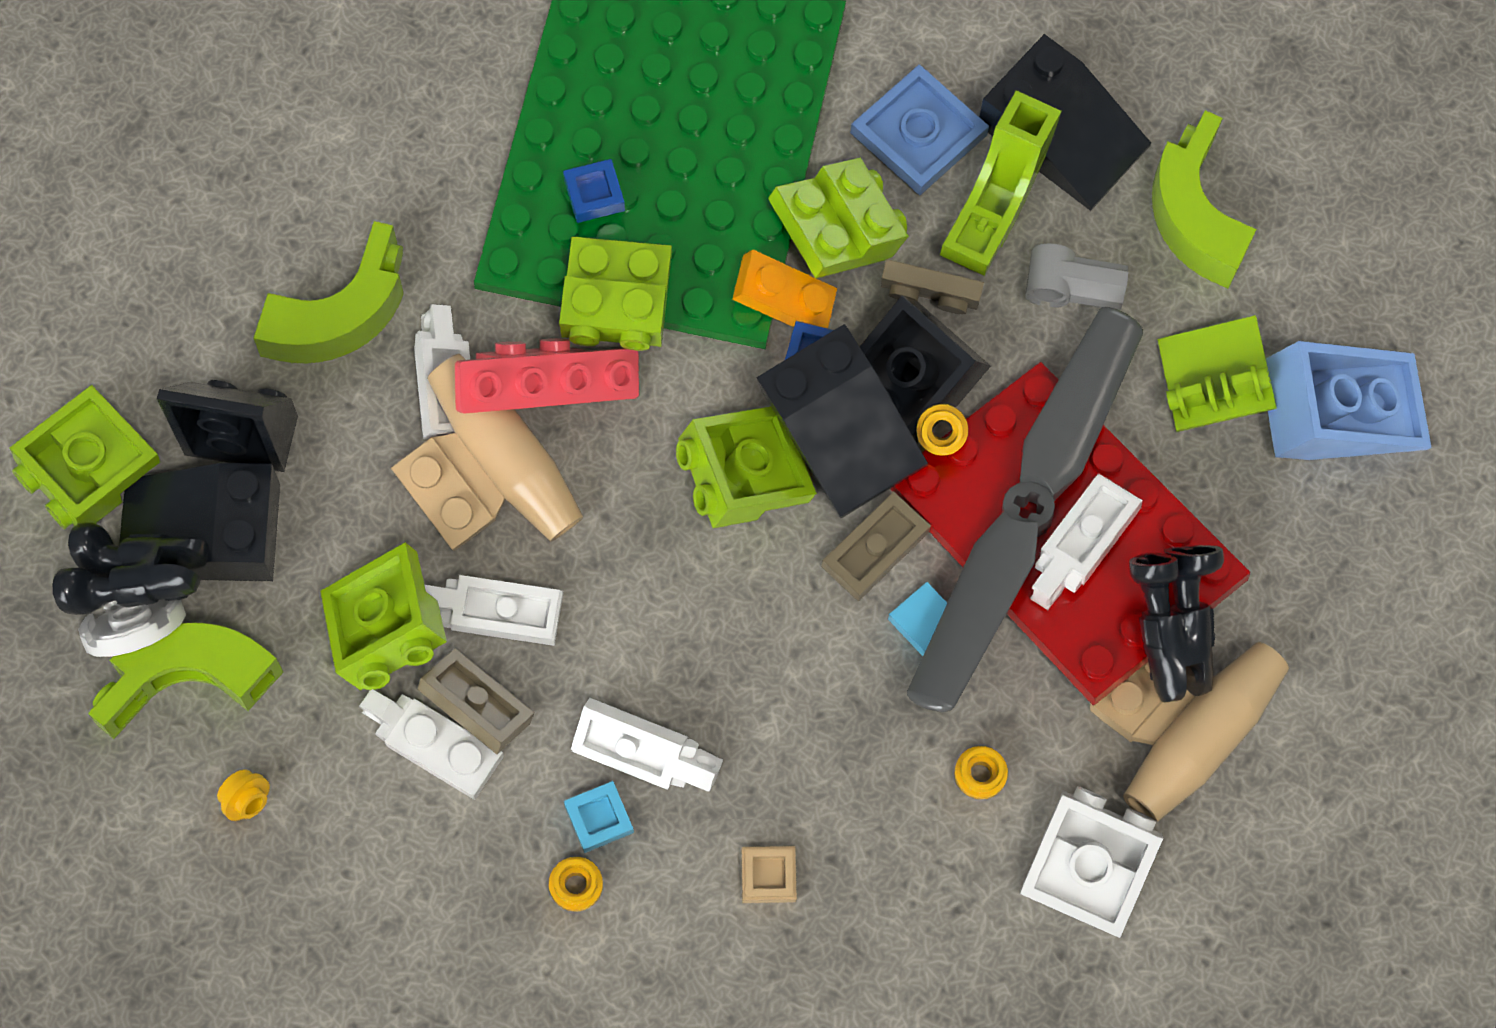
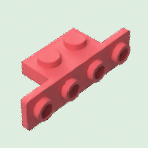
[455,338,639,414]

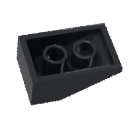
[979,34,1151,211]
[859,296,991,443]
[756,324,928,518]
[157,380,298,472]
[119,463,280,581]

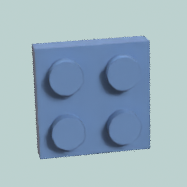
[850,64,989,196]

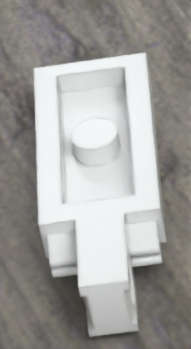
[414,304,470,440]
[1030,474,1143,610]
[425,575,563,646]
[359,689,504,800]
[571,698,723,791]

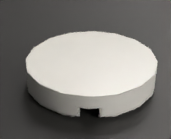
[78,599,186,657]

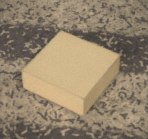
[741,846,797,903]

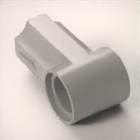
[1025,243,1129,310]

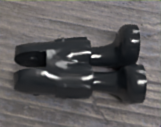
[52,522,209,615]
[1129,545,1224,703]

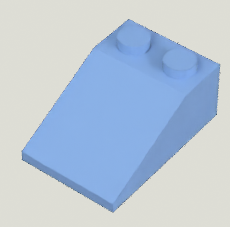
[1266,341,1432,460]

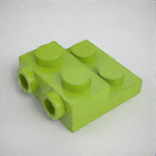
[768,157,909,279]
[559,237,672,351]
[9,385,160,529]
[676,406,817,528]
[320,542,447,690]

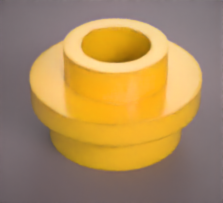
[917,404,968,456]
[954,746,1008,799]
[217,769,270,821]
[549,857,603,912]

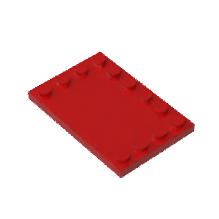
[890,362,1251,706]

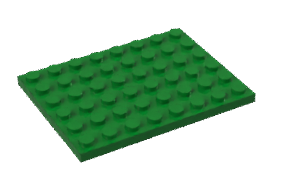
[474,0,846,350]

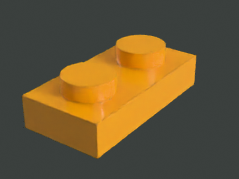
[732,250,837,329]

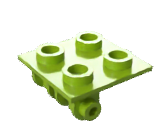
[1157,315,1277,432]

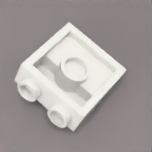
[1020,786,1163,938]

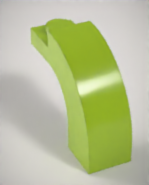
[940,90,1061,276]
[1152,110,1257,289]
[253,221,404,364]
[88,623,283,739]

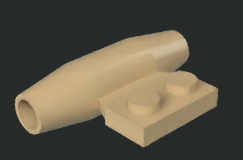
[391,354,583,551]
[1090,642,1289,823]

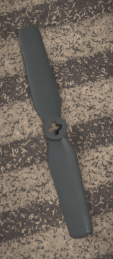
[907,307,1143,712]

